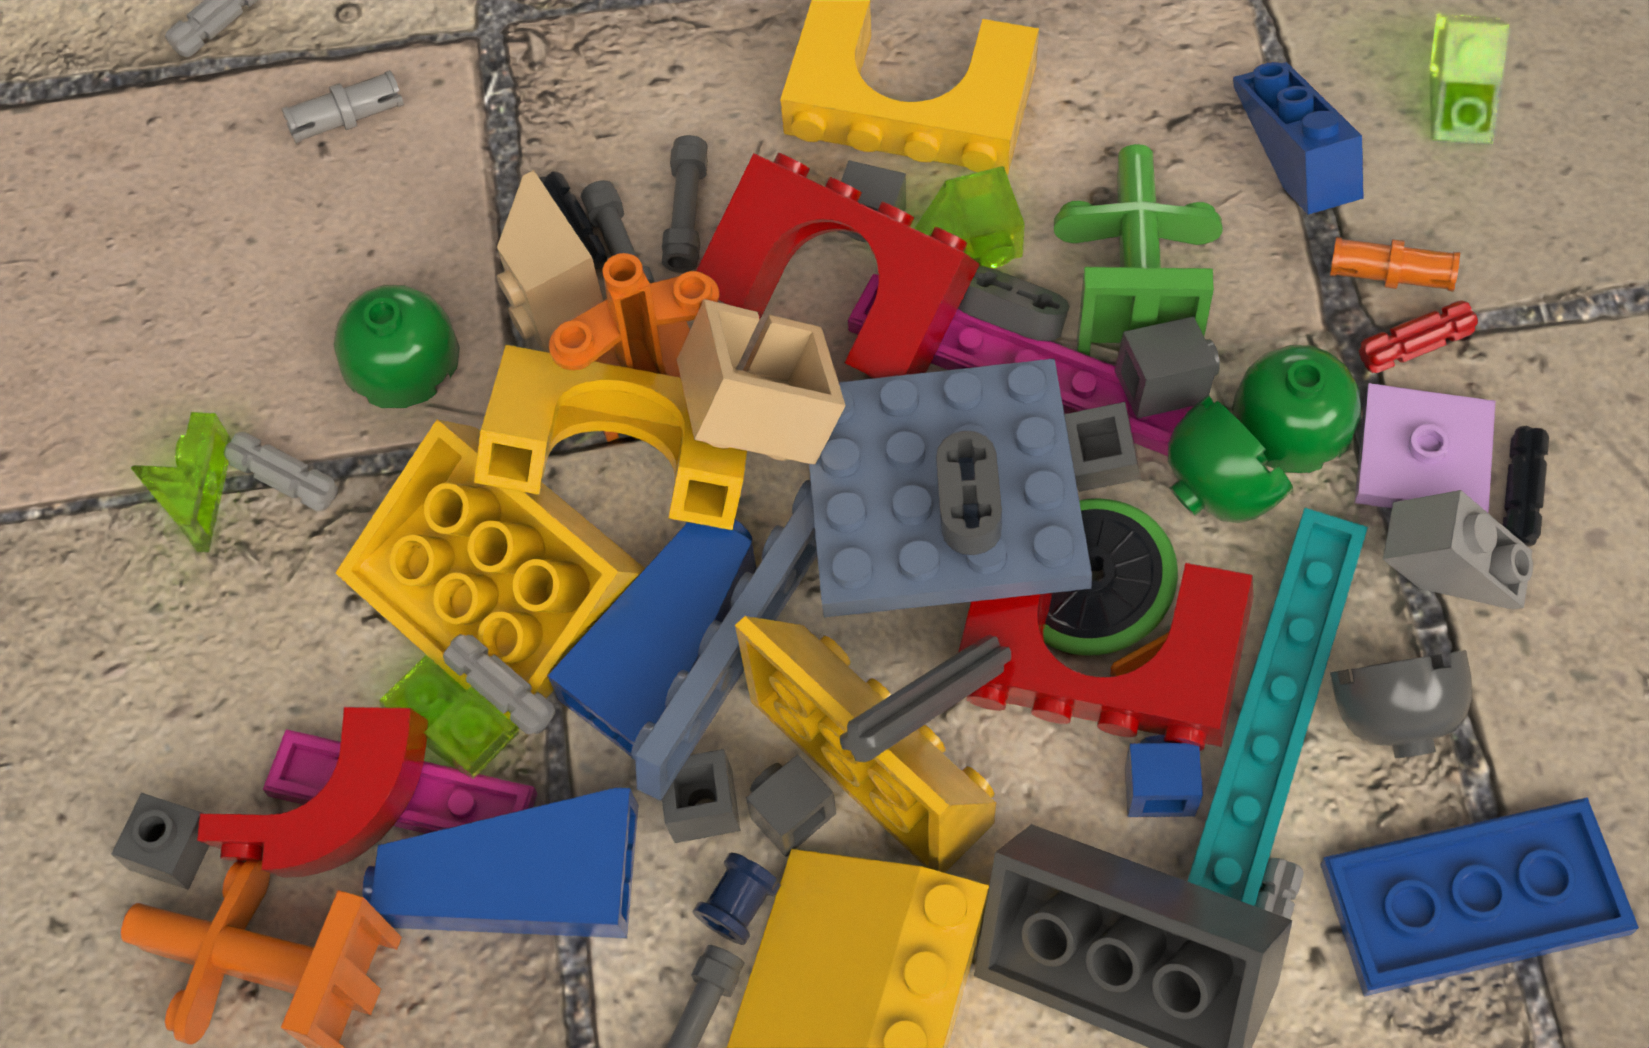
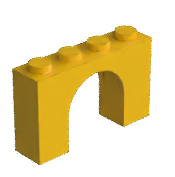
[780,0,1039,175]
[474,345,747,530]

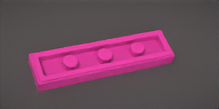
[263,729,538,834]

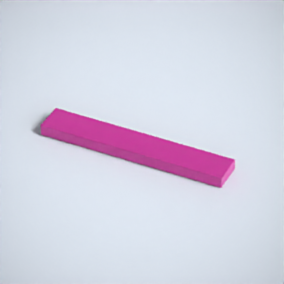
[848,273,1194,456]

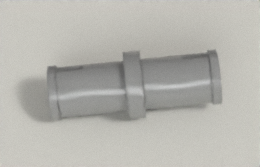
[282,70,404,144]

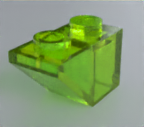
[1430,14,1510,144]
[914,166,1025,268]

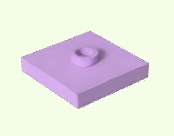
[1355,383,1496,513]

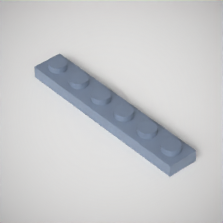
[631,480,817,801]

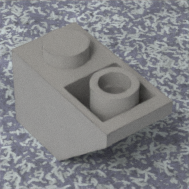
[1383,490,1533,610]

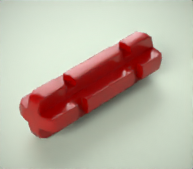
[1358,300,1478,373]

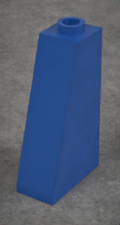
[548,519,757,756]
[362,787,639,938]

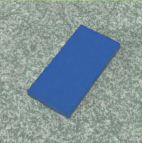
[1320,797,1639,997]

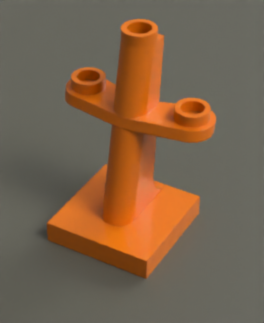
[549,253,719,442]
[121,860,402,1048]

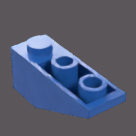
[1233,62,1364,215]

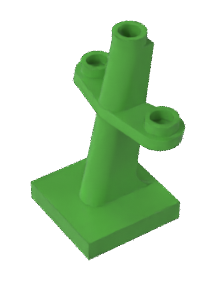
[1054,144,1223,356]

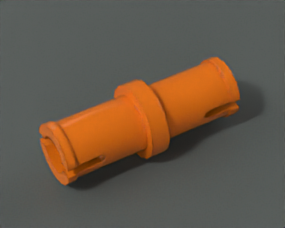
[1330,237,1460,292]

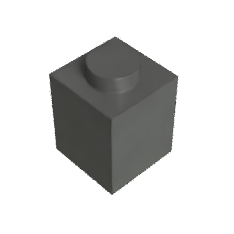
[1115,316,1220,419]
[1064,402,1141,492]

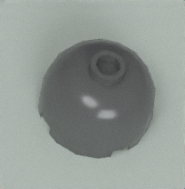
[1330,650,1472,758]

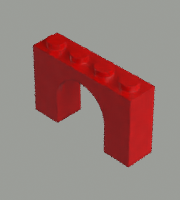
[696,152,980,378]
[958,563,1254,751]

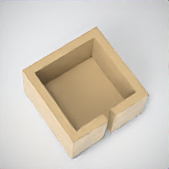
[677,299,846,464]

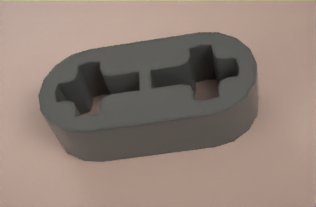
[958,266,1070,341]
[936,431,1002,555]

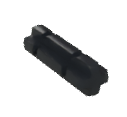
[539,171,607,269]
[1503,425,1549,547]

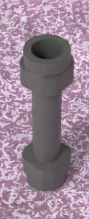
[662,135,708,273]
[581,180,655,283]
[666,945,745,1048]

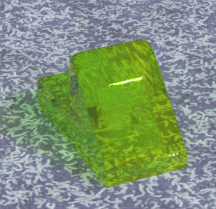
[131,412,231,552]

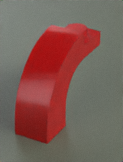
[197,707,428,878]

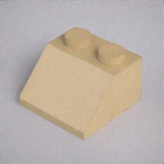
[497,170,603,353]

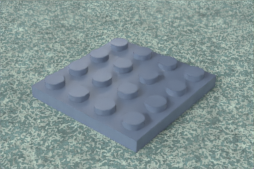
[809,359,1092,618]

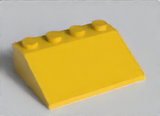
[335,419,645,729]
[735,616,996,873]
[727,849,989,1048]

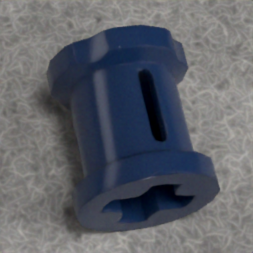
[692,852,781,945]

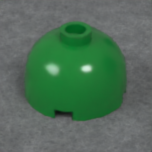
[333,285,460,408]
[1232,345,1361,473]
[1168,395,1293,523]

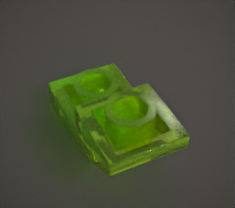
[379,655,520,779]

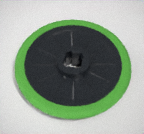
[1044,498,1178,655]

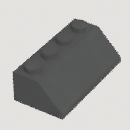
[974,824,1293,1048]

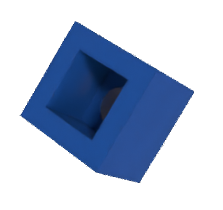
[1125,735,1203,817]

